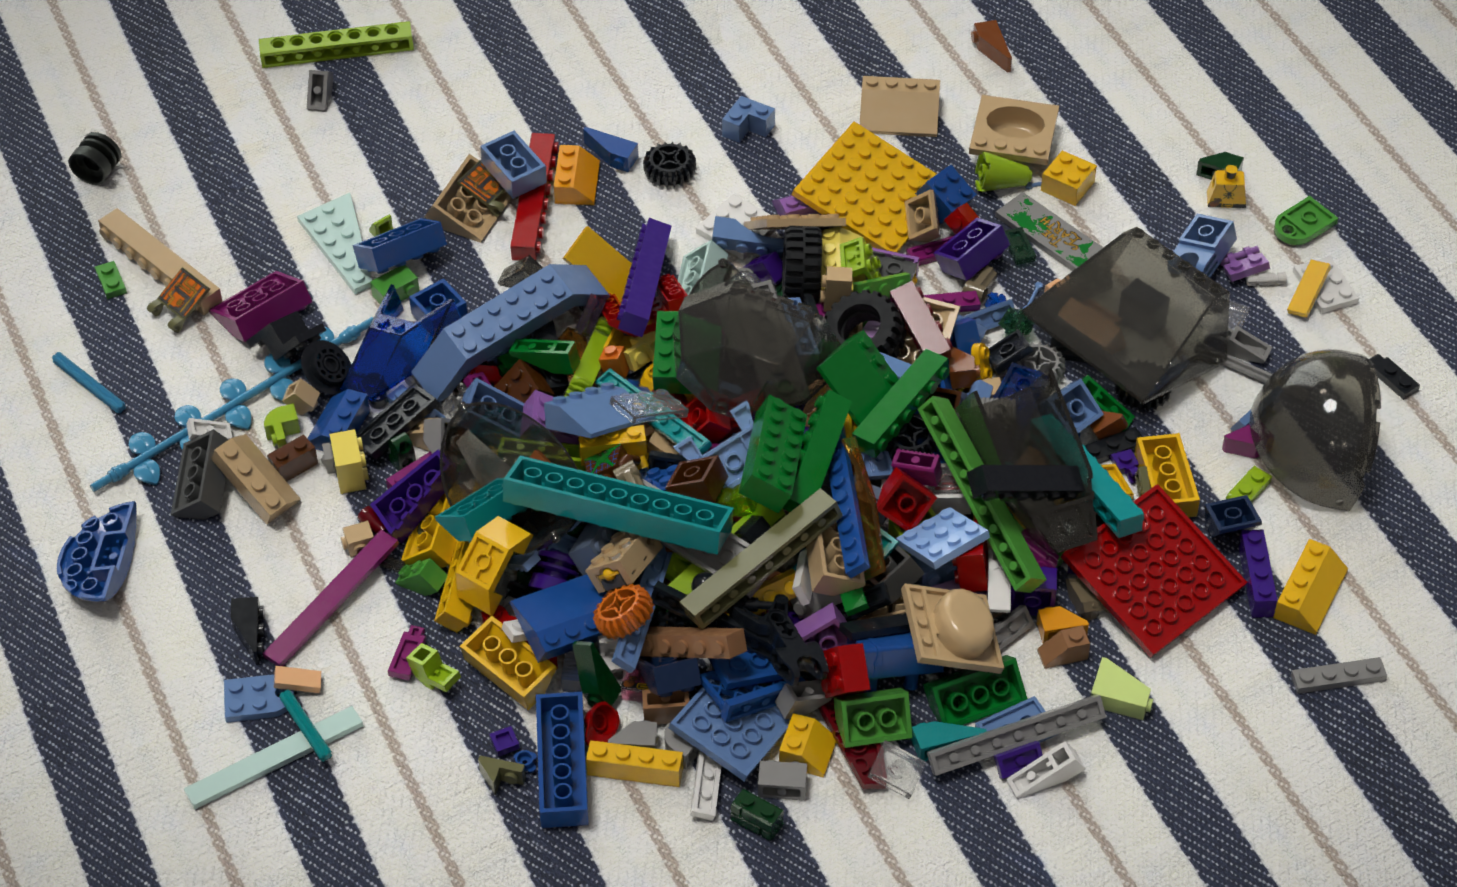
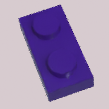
[994,741,1043,779]

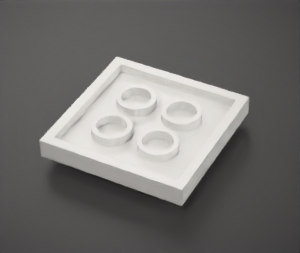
[696,194,776,260]

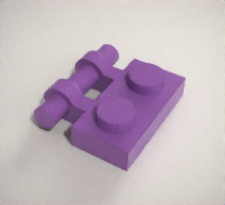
[1220,246,1270,282]

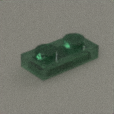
[1005,227,1036,265]

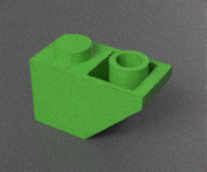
[395,558,447,596]

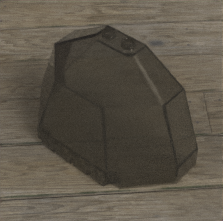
[673,281,841,423]

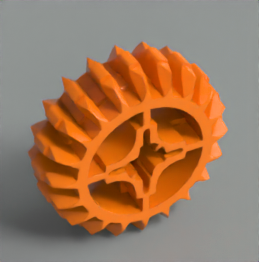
[593,584,654,640]

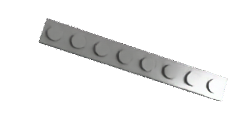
[927,694,1106,776]

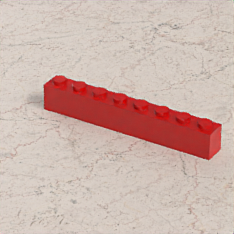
[510,133,559,261]

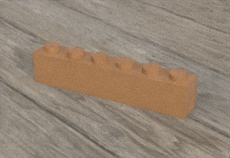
[640,626,747,659]

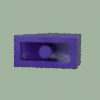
[743,251,782,286]

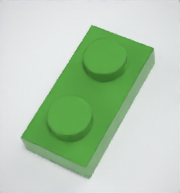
[95,261,127,299]

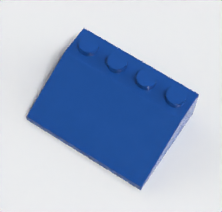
[509,574,607,663]

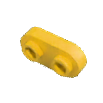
[971,343,993,380]

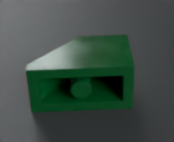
[1196,152,1244,180]

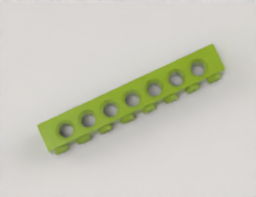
[259,21,414,68]

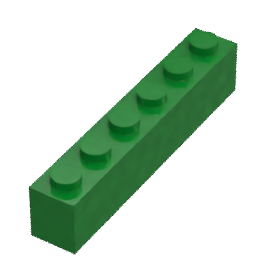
[852,349,950,458]
[783,390,852,512]

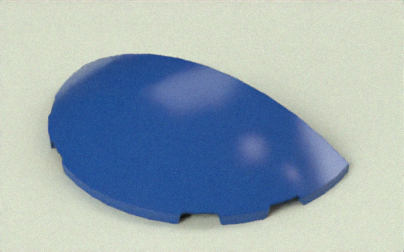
[57,501,137,602]

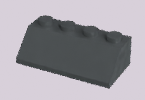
[170,429,229,520]

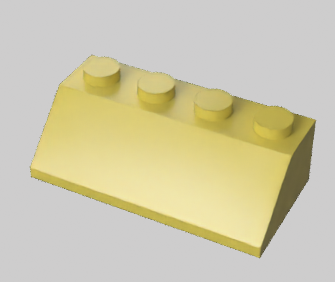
[821,227,866,292]

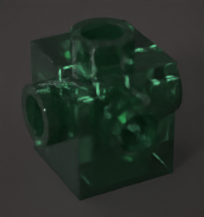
[998,307,1036,337]

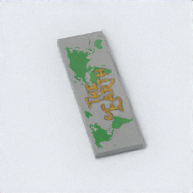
[995,192,1113,279]

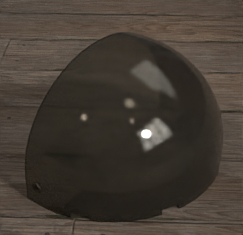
[1250,349,1381,511]

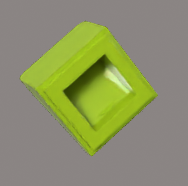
[369,214,393,237]

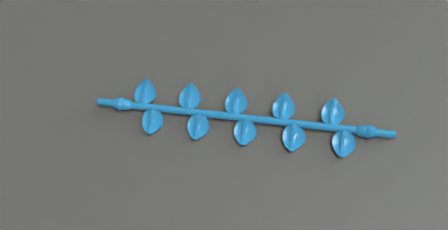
[90,317,376,492]

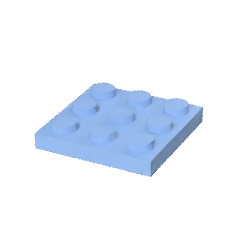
[896,507,990,569]

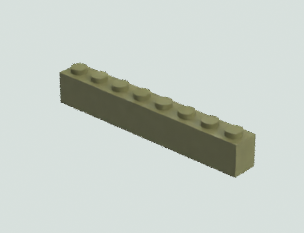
[680,488,843,630]

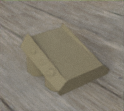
[1065,577,1110,620]

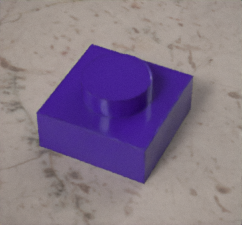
[489,726,520,757]

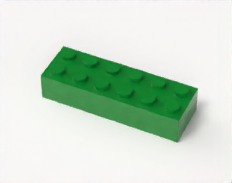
[739,394,807,513]

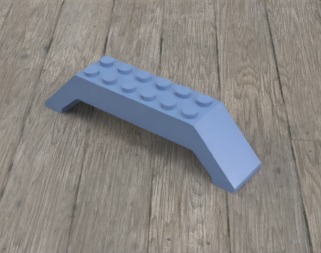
[411,264,610,402]

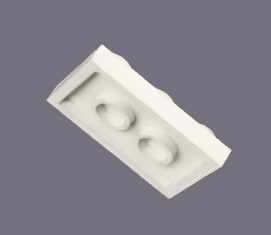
[1293,256,1359,314]

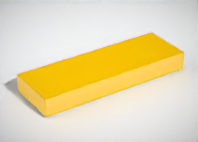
[1287,259,1331,318]

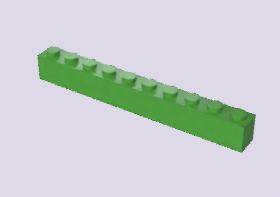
[918,396,1047,593]

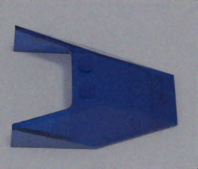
[341,284,461,401]

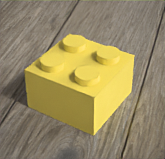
[329,429,369,494]

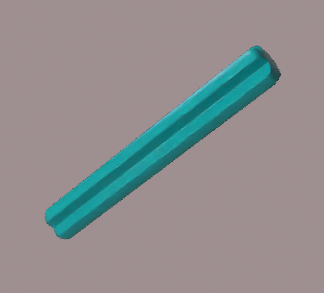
[280,690,332,761]

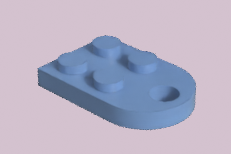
[224,675,295,723]

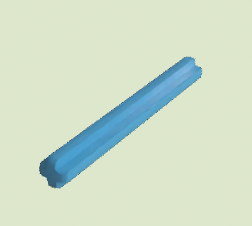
[52,352,126,413]

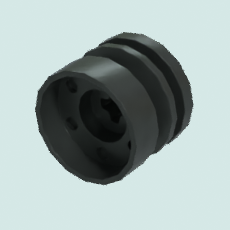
[68,132,122,185]

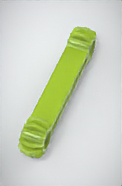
[564,317,613,397]

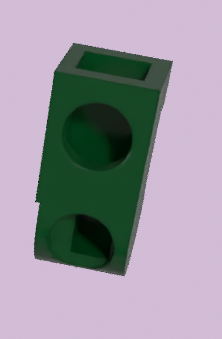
[388,432,416,471]

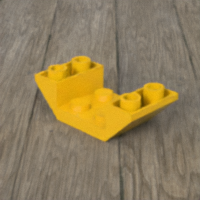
[456,516,533,616]

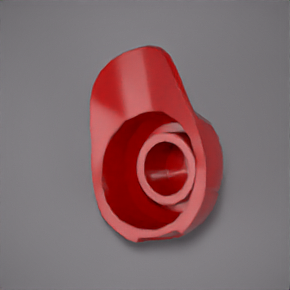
[584,701,620,747]

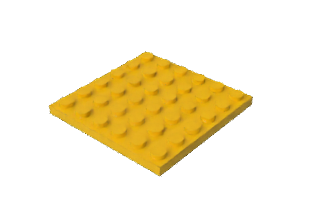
[792,121,937,253]

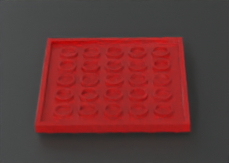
[1061,484,1248,658]

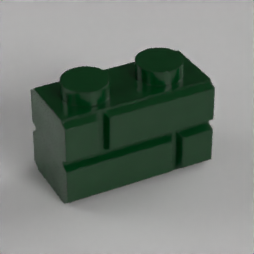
[730,789,784,841]

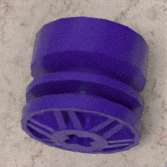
[528,550,581,591]

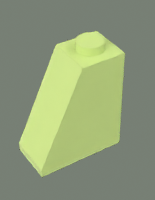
[1091,657,1153,720]

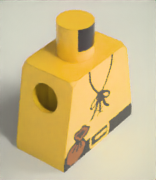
[1207,165,1246,208]

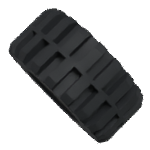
[782,226,822,304]
[822,290,906,358]

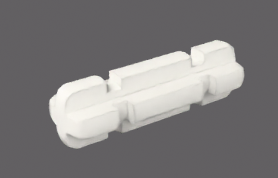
[1246,272,1287,286]

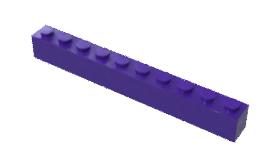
[616,218,672,337]

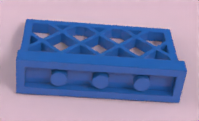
[700,670,806,723]

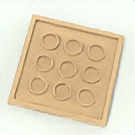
[744,214,846,230]

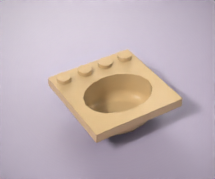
[969,95,1059,165]
[901,583,1004,674]

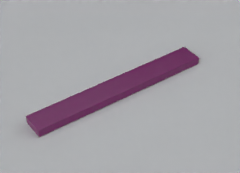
[263,530,399,666]

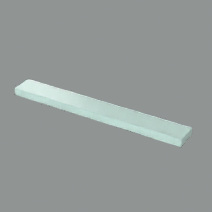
[184,706,363,809]

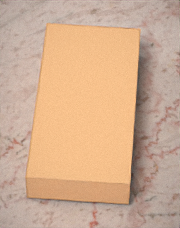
[274,666,321,693]

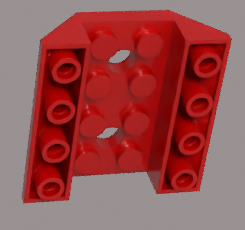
[597,274,689,338]

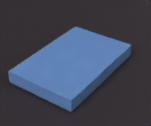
[975,696,1058,743]

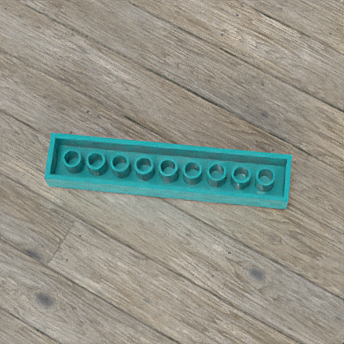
[503,456,734,555]

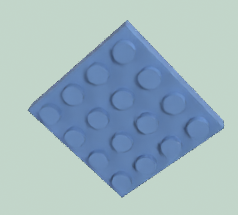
[668,679,791,782]

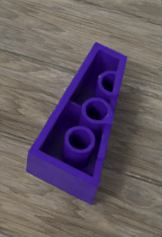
[370,449,460,544]

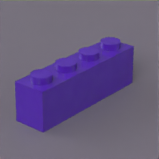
[1238,529,1278,618]

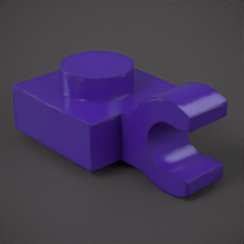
[1110,449,1139,484]

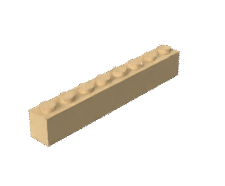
[98,208,223,315]

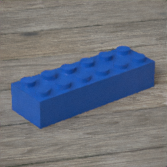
[536,692,589,828]

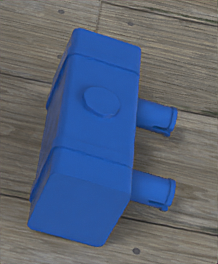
[846,632,944,693]

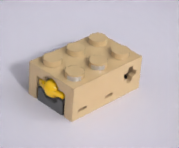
[585,531,663,593]

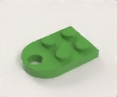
[1274,196,1338,245]

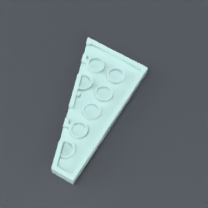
[297,192,372,295]

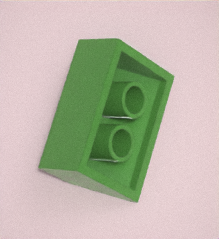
[834,688,913,748]

